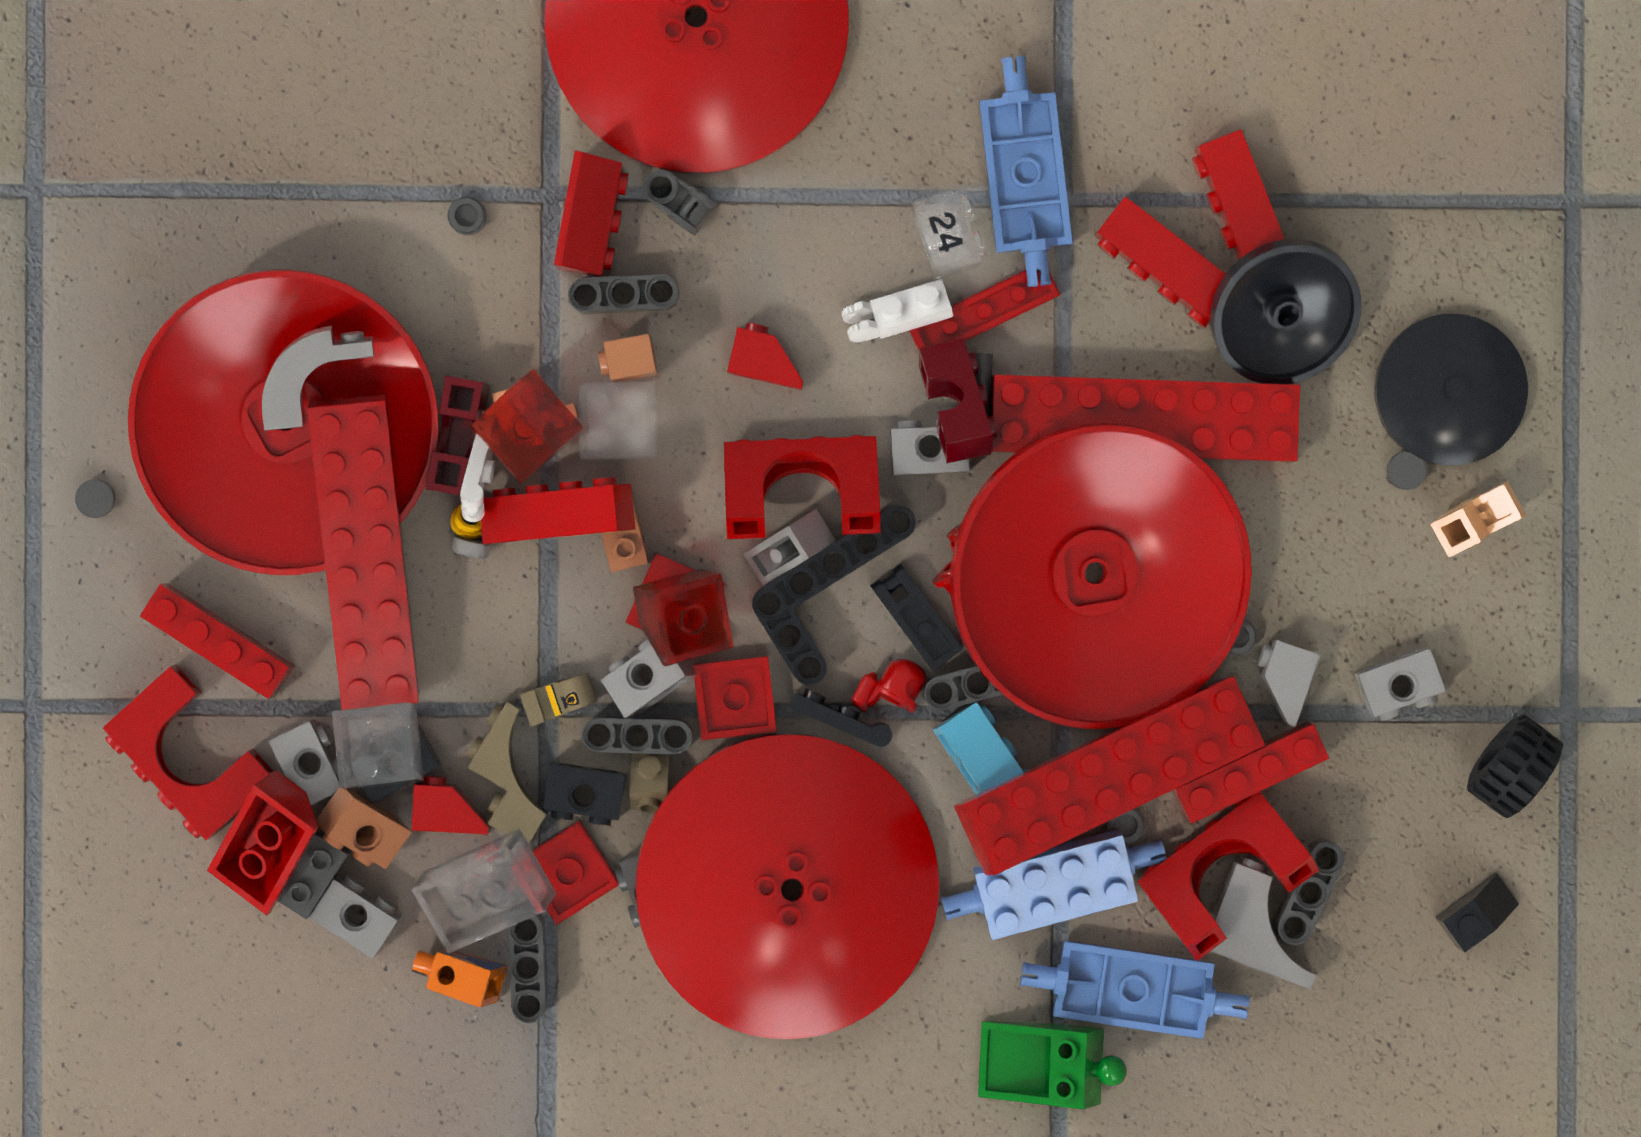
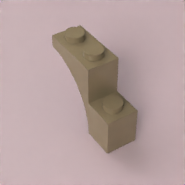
[466,700,549,847]

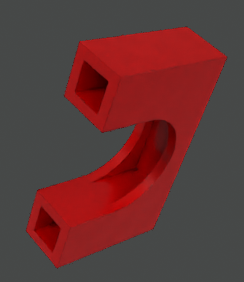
[724,435,881,539]
[103,665,274,841]
[1137,792,1319,961]

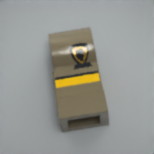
[520,672,597,727]

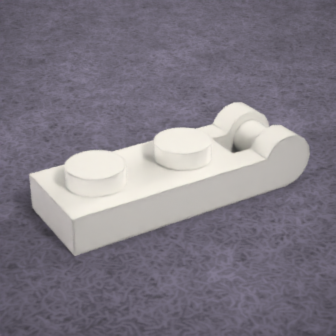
[460,410,504,522]

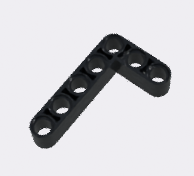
[752,506,916,685]

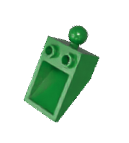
[978,1021,1127,1110]

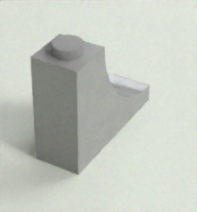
[1211,857,1316,990]

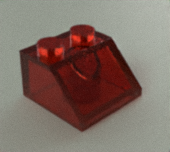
[471,369,584,484]
[633,569,734,666]

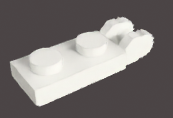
[842,279,953,343]

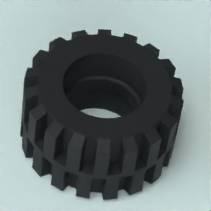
[1467,714,1563,818]

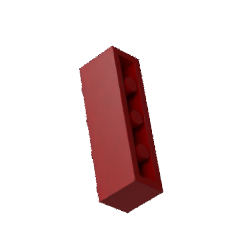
[1192,129,1285,260]
[1094,196,1225,328]
[481,477,636,544]
[140,583,295,699]
[1173,722,1330,824]

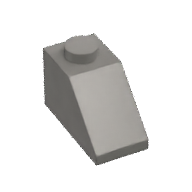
[744,509,836,586]
[1257,639,1320,727]

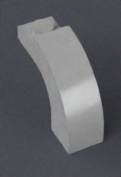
[262,326,375,431]

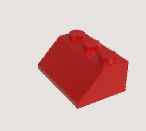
[554,150,629,277]
[207,770,318,916]

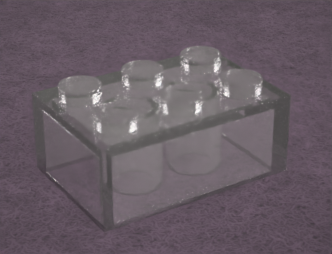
[411,828,556,954]

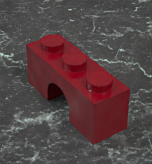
[919,339,997,464]
[426,376,490,495]

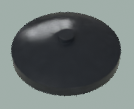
[1210,239,1361,384]
[1374,314,1528,466]

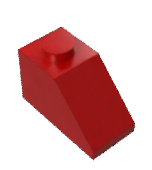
[727,322,803,390]
[411,776,491,835]

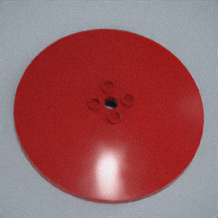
[545,0,849,174]
[128,269,438,575]
[950,423,1252,729]
[635,734,939,1039]

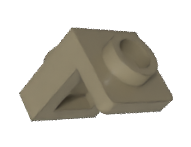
[629,753,670,814]

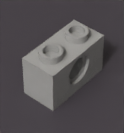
[890,420,970,475]
[601,635,697,718]
[1353,647,1446,721]
[268,719,349,805]
[309,875,401,959]

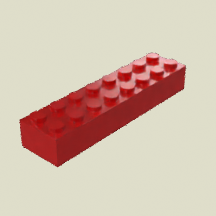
[991,375,1300,462]
[307,394,419,711]
[954,676,1266,875]

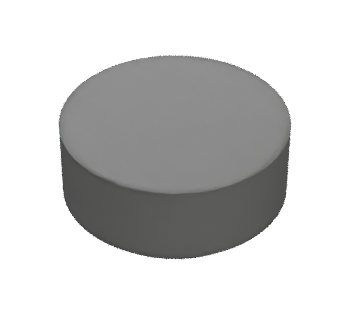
[451,535,491,559]

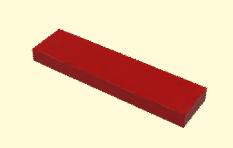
[909,270,1061,351]

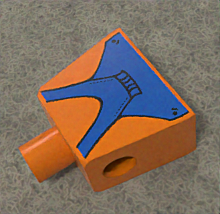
[412,948,508,1008]

